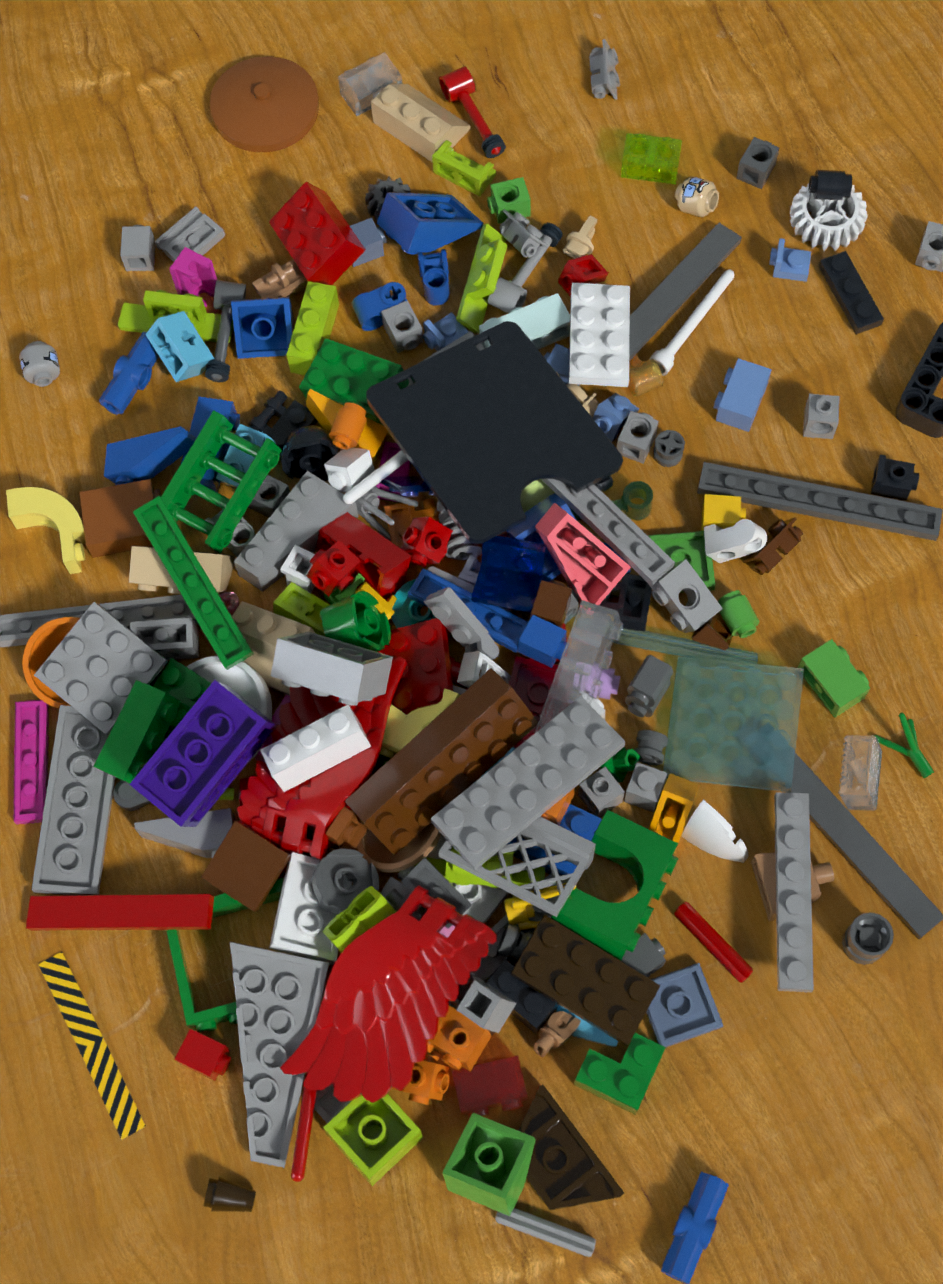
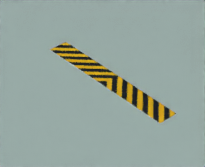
[38,952,146,1140]

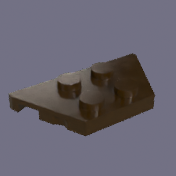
[519,1084,624,1211]

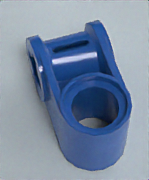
[417,249,450,306]
[351,282,407,331]

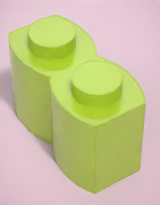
[323,886,396,953]

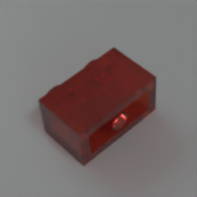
[452,1055,528,1119]

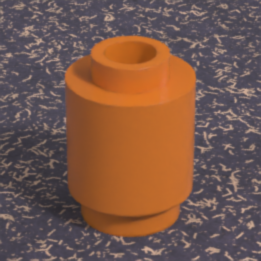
[329,402,367,450]

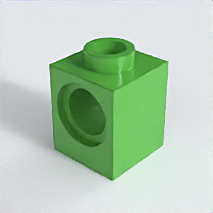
[487,177,531,224]

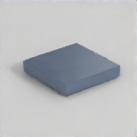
[646,963,724,1047]

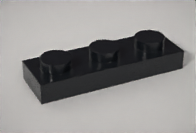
[818,251,884,334]

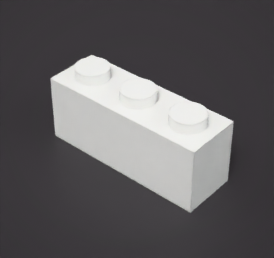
[260,705,371,792]

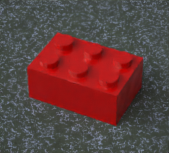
[269,181,366,285]

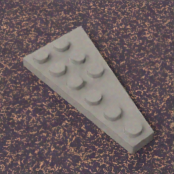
[230,942,329,1168]

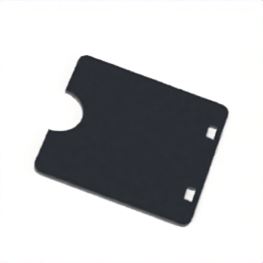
[366,321,623,544]

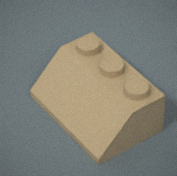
[371,84,471,163]
[129,546,235,594]
[232,601,316,696]

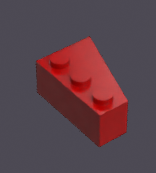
[316,512,412,600]

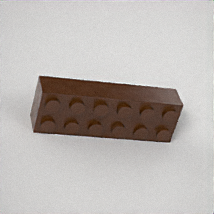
[345,668,539,856]

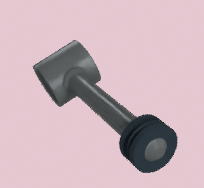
[205,280,246,382]

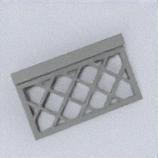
[439,816,596,917]

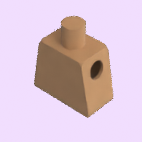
[751,852,834,921]

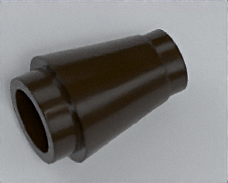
[203,1176,256,1212]

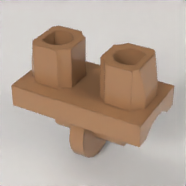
[252,260,308,299]

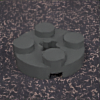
[312,848,379,915]

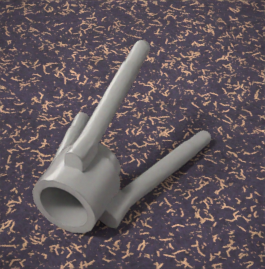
[356,486,418,541]

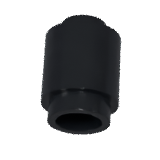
[809,170,852,200]

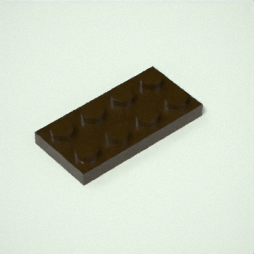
[510,915,661,1046]

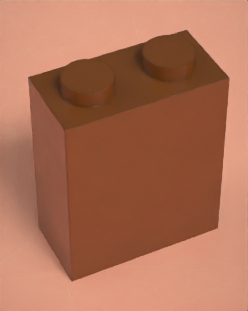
[79,479,162,558]

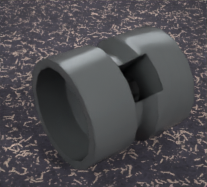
[842,912,894,965]

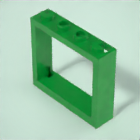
[166,877,284,1032]

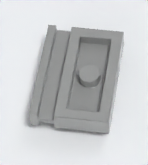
[155,207,225,262]

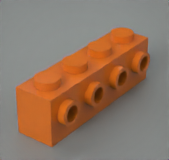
[427,1005,491,1072]

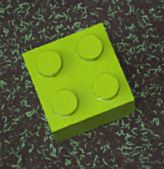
[323,1093,423,1186]

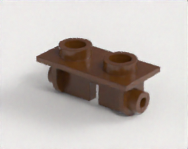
[743,518,803,575]

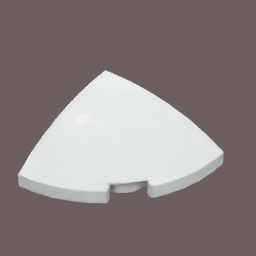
[681,800,748,863]

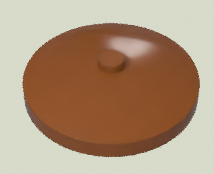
[210,56,319,152]

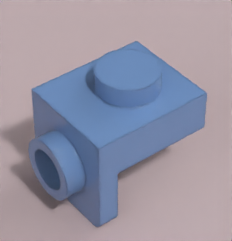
[592,393,639,442]

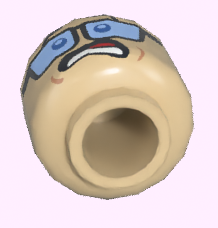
[675,176,719,217]

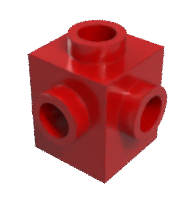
[401,517,453,567]
[306,540,361,596]

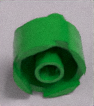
[320,591,391,652]

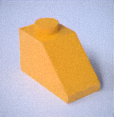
[649,773,700,854]

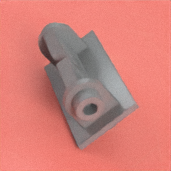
[589,39,620,100]
[500,209,549,257]

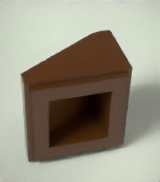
[691,616,733,650]

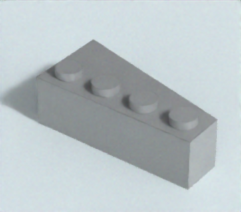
[234,471,359,592]

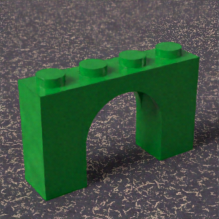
[551,809,679,961]

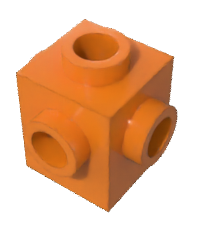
[392,1054,450,1105]

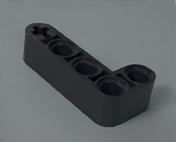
[895,322,943,438]

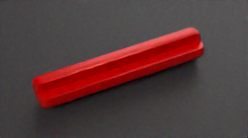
[674,901,753,983]

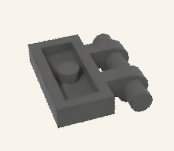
[385,857,472,929]

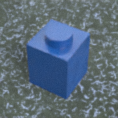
[518,615,569,668]

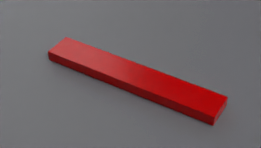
[26,894,214,931]

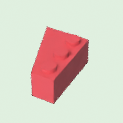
[535,503,631,614]

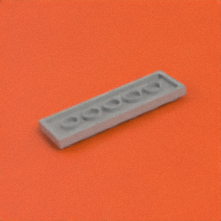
[431,696,625,870]
[32,705,115,896]

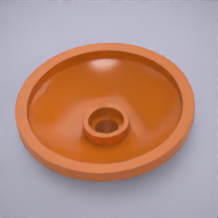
[22,617,80,708]

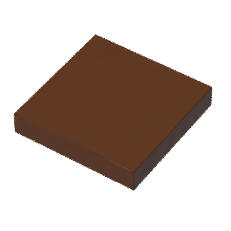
[201,821,292,912]

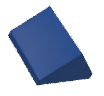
[231,297,294,359]

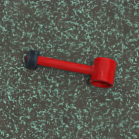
[439,66,506,158]

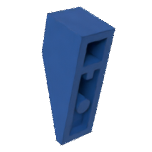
[104,426,196,485]

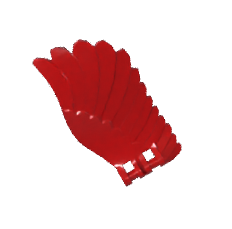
[237,652,407,860]
[280,885,497,1103]

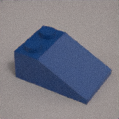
[377,192,484,254]

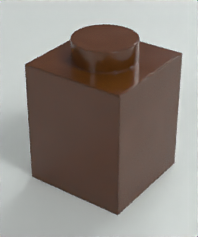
[531,580,572,628]

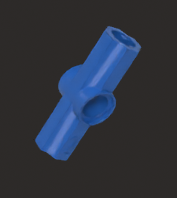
[99,331,159,415]
[660,1171,729,1284]

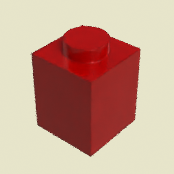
[174,1029,231,1081]

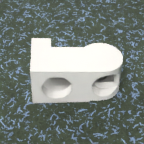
[704,519,767,563]

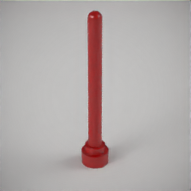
[291,1074,317,1182]

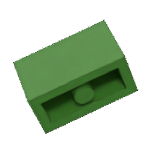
[797,639,870,718]

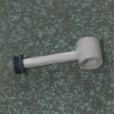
[488,223,563,313]

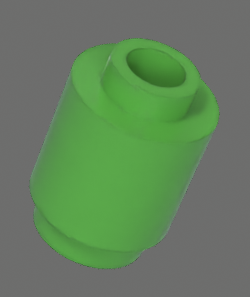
[718,590,760,638]

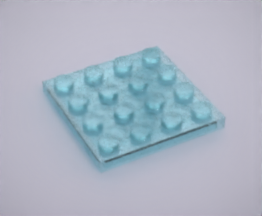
[663,657,804,792]

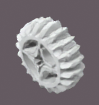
[790,184,868,251]

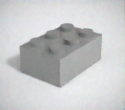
[271,632,393,705]

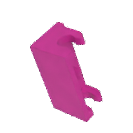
[169,247,217,307]

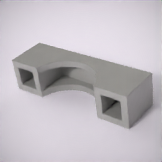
[450,972,516,1033]

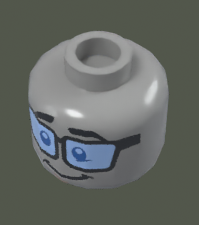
[19,341,60,387]

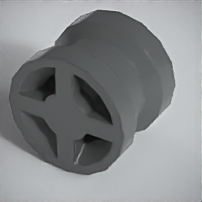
[653,430,685,467]
[634,730,668,765]

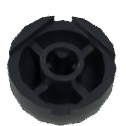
[281,425,340,481]

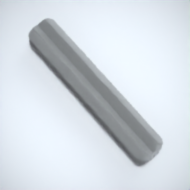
[495,1208,596,1257]

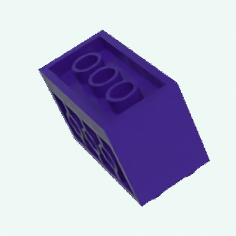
[129,680,277,827]

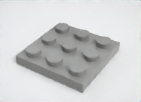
[34,602,168,735]

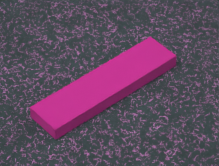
[14,700,49,824]

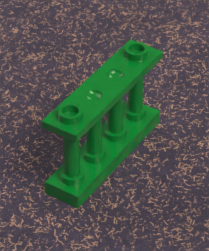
[161,410,282,554]

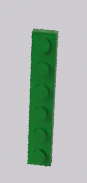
[133,496,254,670]

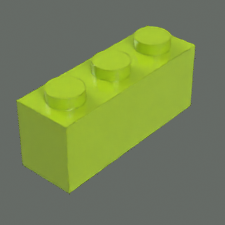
[286,281,339,375]

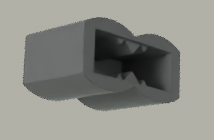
[625,655,673,718]

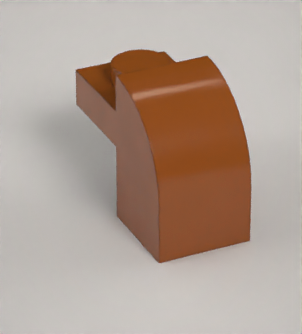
[308,807,369,850]

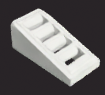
[457,651,511,688]

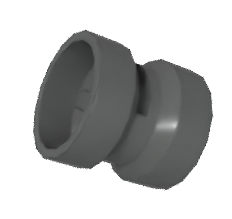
[496,923,533,960]

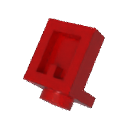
[558,254,609,297]

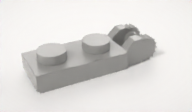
[424,587,500,660]

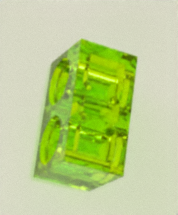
[621,133,682,184]

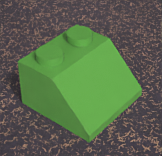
[442,1113,535,1216]

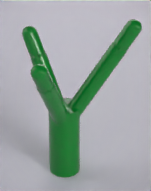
[873,713,934,778]

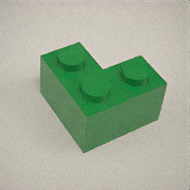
[574,1033,666,1115]

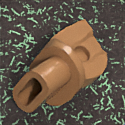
[533,1011,581,1057]

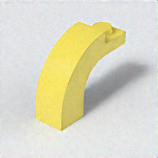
[6,487,86,574]

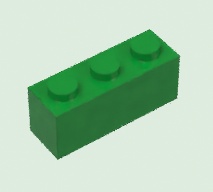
[93,680,181,784]

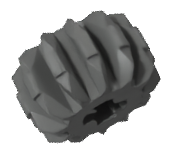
[365,175,411,220]

